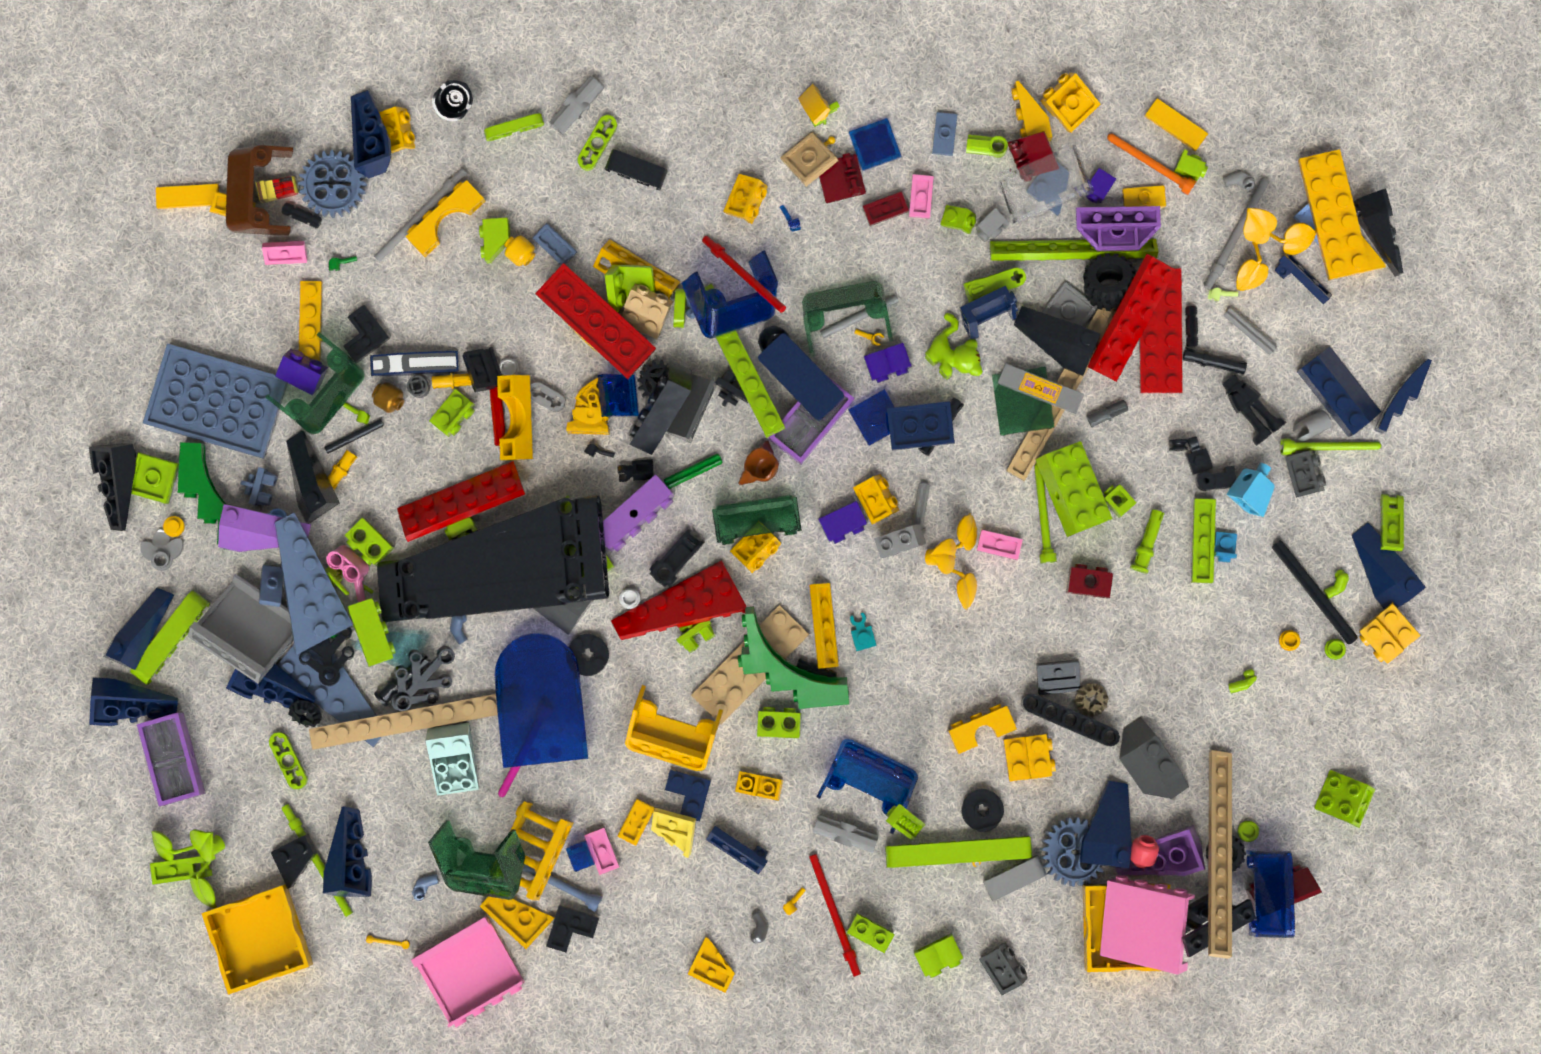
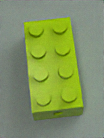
[1035,441,1113,537]

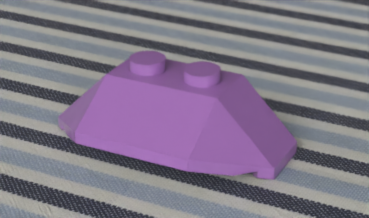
[1076,206,1161,251]

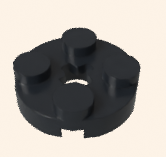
[567,634,609,676]
[961,789,1004,832]

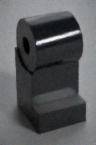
[1195,466,1236,491]

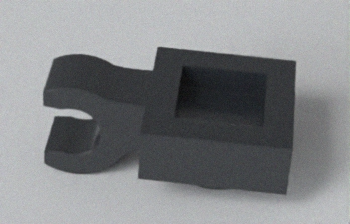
[1185,436,1213,475]
[617,459,654,482]

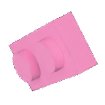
[909,174,934,219]
[262,241,307,265]
[976,530,1023,560]
[584,827,620,875]

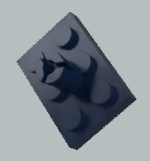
[887,401,955,451]

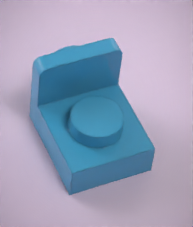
[1214,532,1237,563]

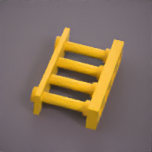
[489,801,574,901]

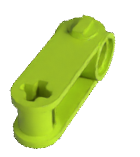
[963,268,1026,303]

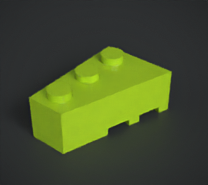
[347,598,396,667]

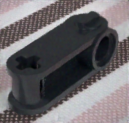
[649,528,705,587]

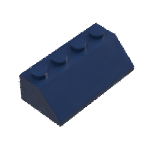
[1297,346,1381,437]

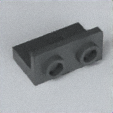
[1285,450,1326,498]
[979,942,1028,996]

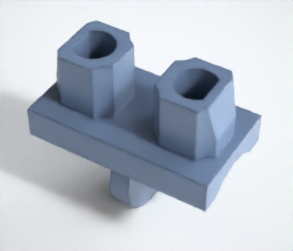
[240,467,278,507]

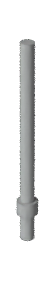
[374,168,467,262]
[1204,178,1270,290]

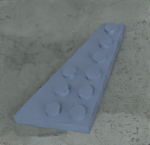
[274,513,353,655]
[277,642,382,747]

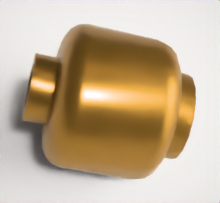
[372,382,404,413]

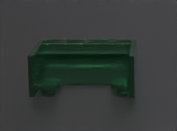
[802,281,894,357]
[265,332,364,435]
[712,494,802,545]
[428,820,525,900]

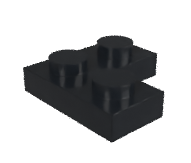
[343,305,390,364]
[546,905,600,953]

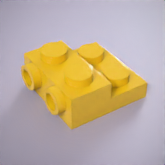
[1040,72,1101,133]
[1359,603,1421,664]
[1003,734,1056,782]

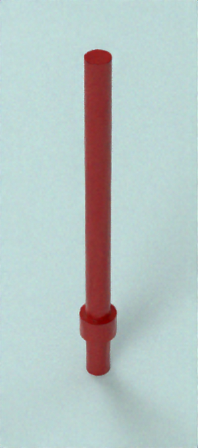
[702,236,786,313]
[809,854,861,977]

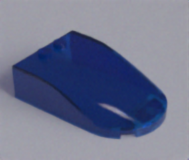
[494,633,588,768]

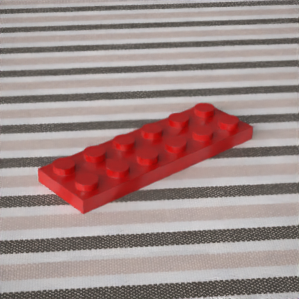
[1087,254,1176,382]
[535,263,656,379]
[1139,268,1183,393]
[397,461,525,542]

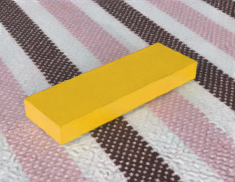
[1145,98,1208,152]
[156,184,219,209]

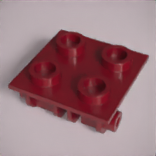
[1007,131,1060,182]
[819,153,866,204]

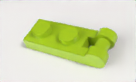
[1380,494,1404,551]
[150,856,213,885]

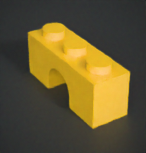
[947,703,1017,754]

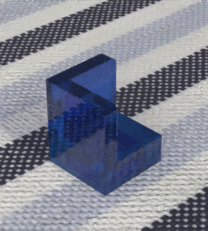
[565,840,595,872]

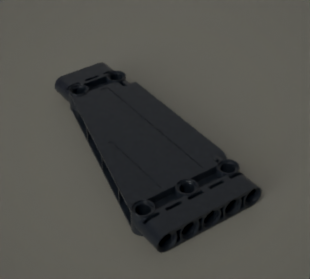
[377,495,610,622]

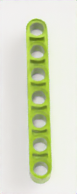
[885,836,1032,868]

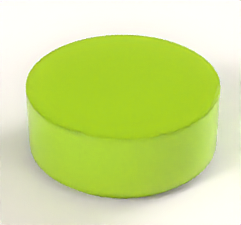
[1237,821,1259,842]

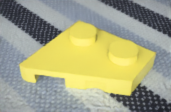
[651,808,696,858]

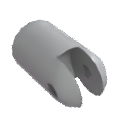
[1293,410,1332,441]

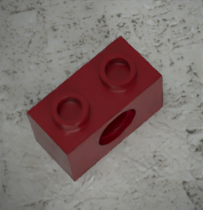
[1066,564,1113,599]

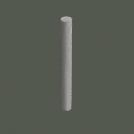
[820,295,898,339]

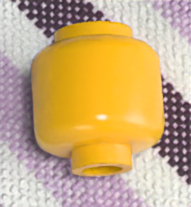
[504,235,536,266]

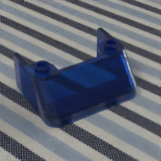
[681,250,778,339]
[816,739,918,834]
[1246,849,1295,938]

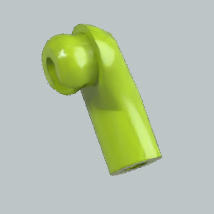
[1323,570,1349,599]

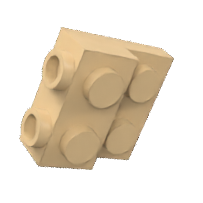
[622,284,673,339]

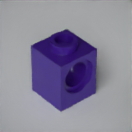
[1084,168,1116,203]

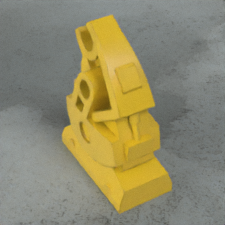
[566,378,610,435]

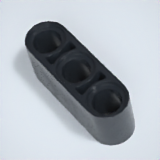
[604,149,668,191]

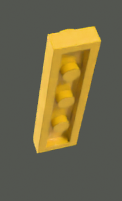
[299,281,322,361]
[809,583,839,669]

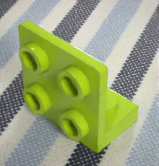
[605,264,655,312]
[1314,770,1376,828]

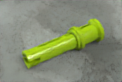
[1130,509,1165,574]

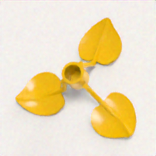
[1236,208,1316,291]
[925,513,977,610]

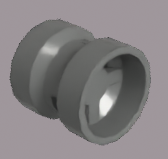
[407,375,430,398]

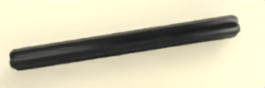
[1272,540,1358,645]

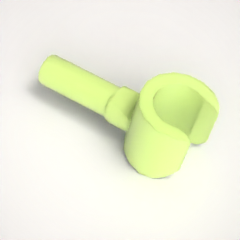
[1208,288,1238,301]

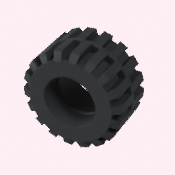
[1083,253,1136,311]

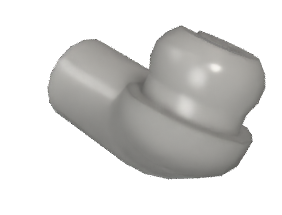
[1223,171,1255,190]

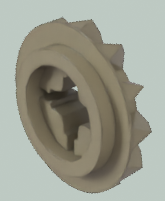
[1075,683,1109,717]

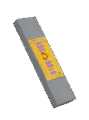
[998,364,1084,414]

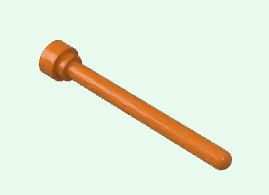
[1107,133,1197,195]

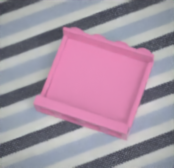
[1100,875,1195,975]
[411,916,525,1027]

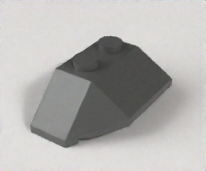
[1119,717,1189,799]

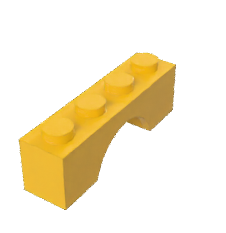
[405,180,486,257]
[497,375,533,460]

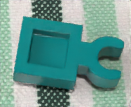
[850,613,877,652]

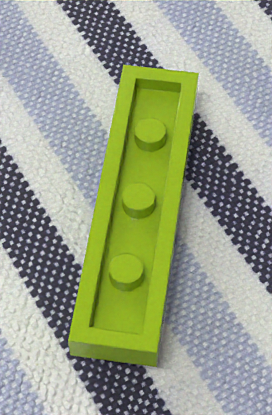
[1191,498,1216,584]

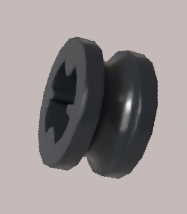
[1169,439,1188,451]

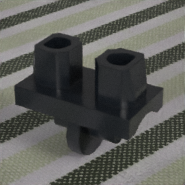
[715,370,748,407]

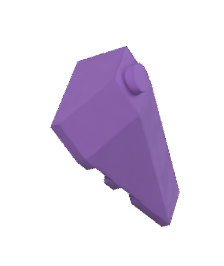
[218,504,311,552]
[1116,825,1205,876]

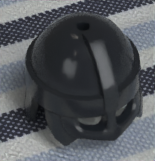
[432,80,473,121]

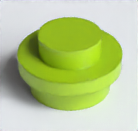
[1324,639,1346,660]

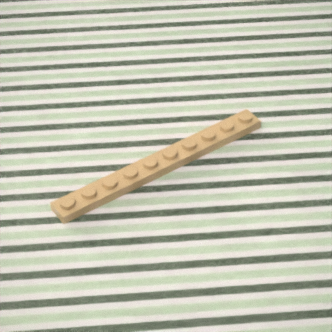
[1006,308,1117,481]
[309,690,522,750]
[1208,750,1232,959]

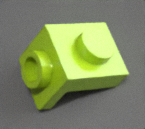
[940,205,976,234]

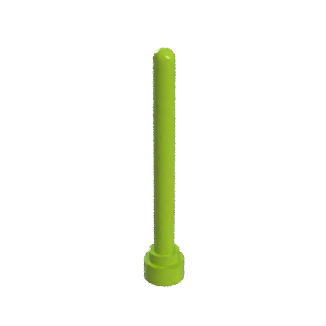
[1280,438,1381,455]
[1034,463,1057,564]

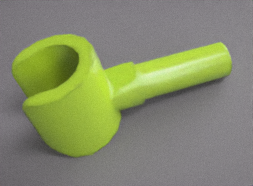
[343,403,370,425]

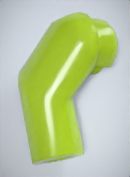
[1228,669,1257,694]

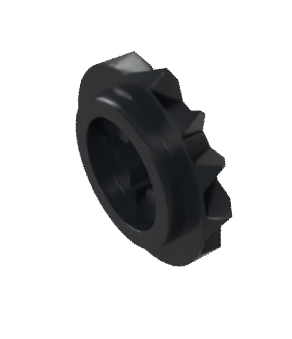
[288,700,322,728]

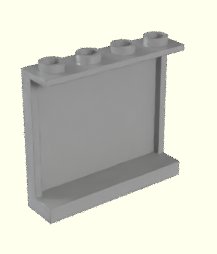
[188,574,294,683]

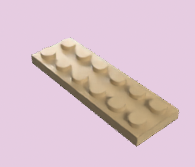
[691,605,809,725]

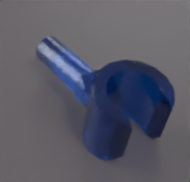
[779,205,801,232]

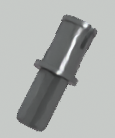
[1086,400,1128,428]

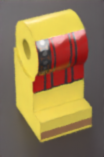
[255,176,299,204]

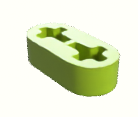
[673,288,687,328]

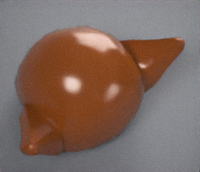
[738,441,779,485]

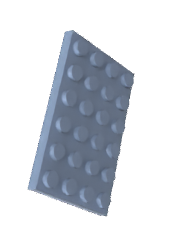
[143,343,287,459]

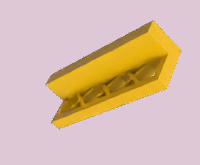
[593,239,680,300]

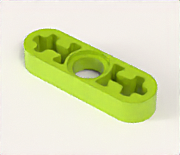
[484,113,544,141]
[578,115,617,171]
[269,732,308,789]

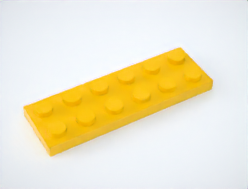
[1298,149,1370,281]

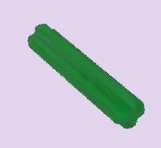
[664,454,723,489]

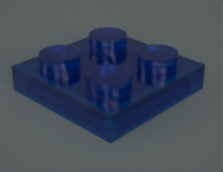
[848,118,902,172]
[597,374,639,417]
[848,389,895,447]

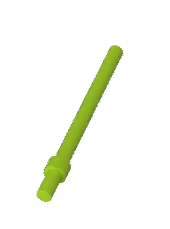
[281,804,353,917]

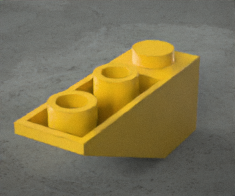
[1011,81,1052,141]

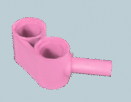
[326,545,369,602]

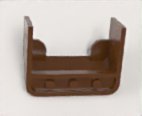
[225,145,293,236]

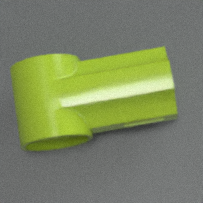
[966,134,1008,158]

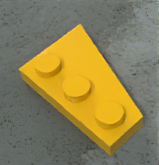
[479,891,555,949]

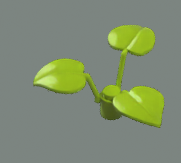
[151,829,225,908]

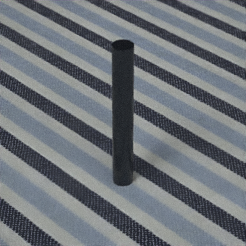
[324,419,384,454]

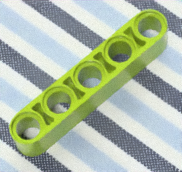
[130,590,210,685]

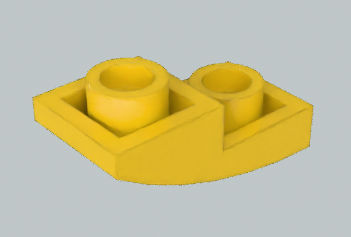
[798,84,831,125]
[735,771,783,801]

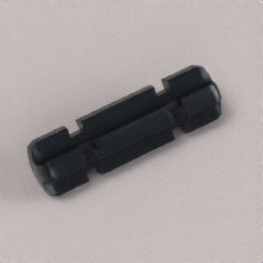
[281,203,322,229]
[1185,306,1198,347]
[796,657,837,677]

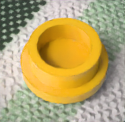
[163,516,185,537]
[1279,630,1300,651]

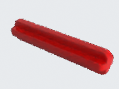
[490,387,505,446]

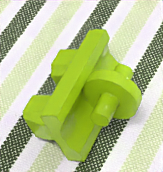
[676,621,715,653]

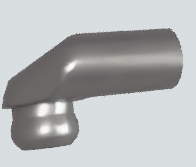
[750,911,769,944]

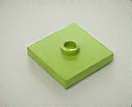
[131,452,179,504]

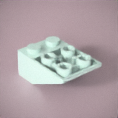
[426,722,479,796]

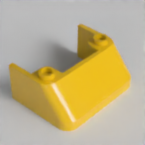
[625,685,723,771]

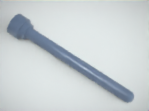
[508,858,603,912]

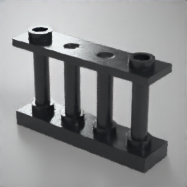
[1182,894,1256,957]

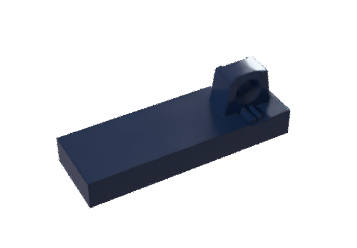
[1275,253,1332,305]
[706,826,768,875]

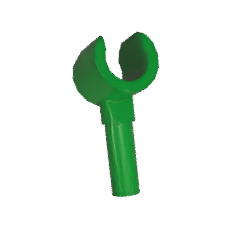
[329,256,357,271]

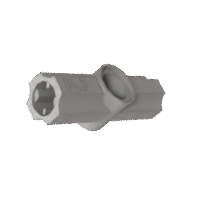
[549,76,604,135]
[813,815,879,853]

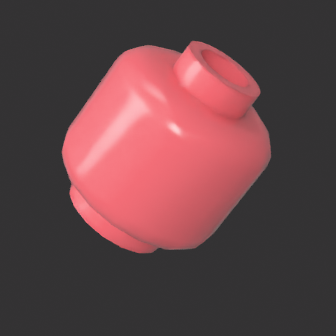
[1130,835,1159,868]

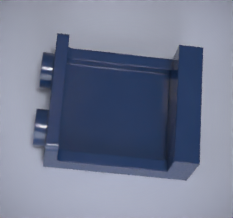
[960,286,1018,339]

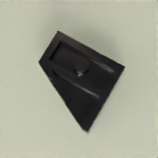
[271,834,317,889]

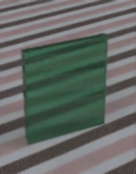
[992,366,1055,436]

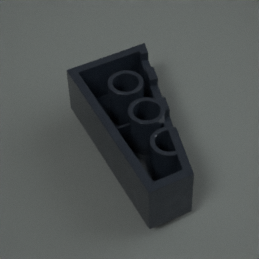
[628,360,692,455]

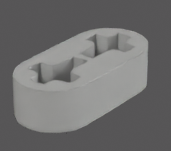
[530,382,565,412]

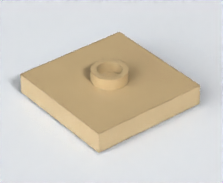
[780,132,838,187]

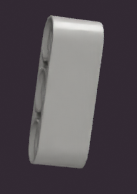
[983,855,1047,901]

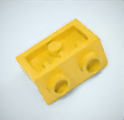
[379,106,416,153]
[723,174,768,224]
[853,474,900,525]
[730,522,781,573]

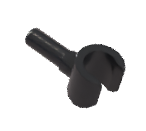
[584,444,615,458]

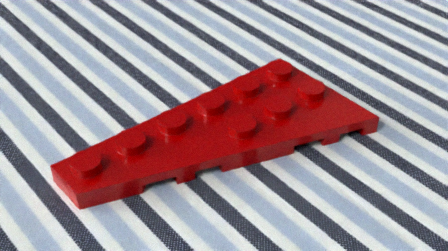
[611,560,747,640]

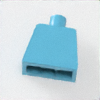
[1226,463,1275,517]

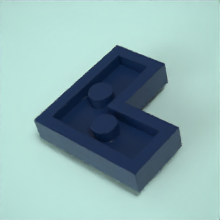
[665,770,711,822]

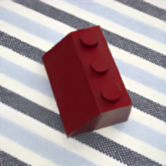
[1246,864,1322,917]

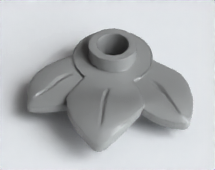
[141,529,183,571]

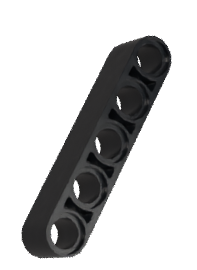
[1021,694,1120,747]

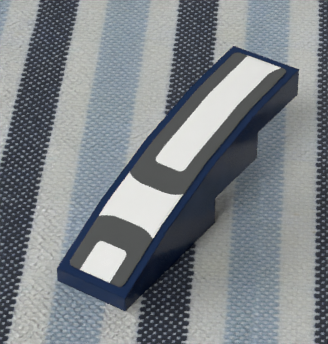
[370,351,459,376]
[1374,359,1432,434]

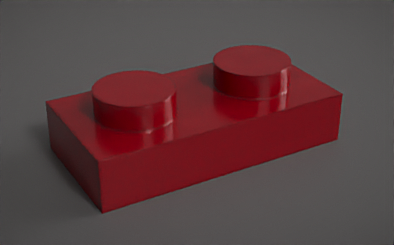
[862,191,909,226]

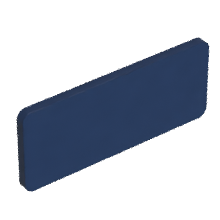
[758,333,845,421]

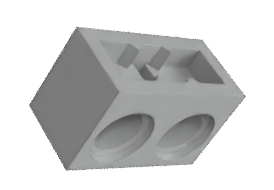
[874,524,926,558]

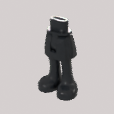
[1222,374,1287,446]

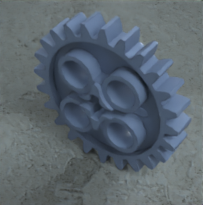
[298,150,367,218]
[1040,817,1103,887]

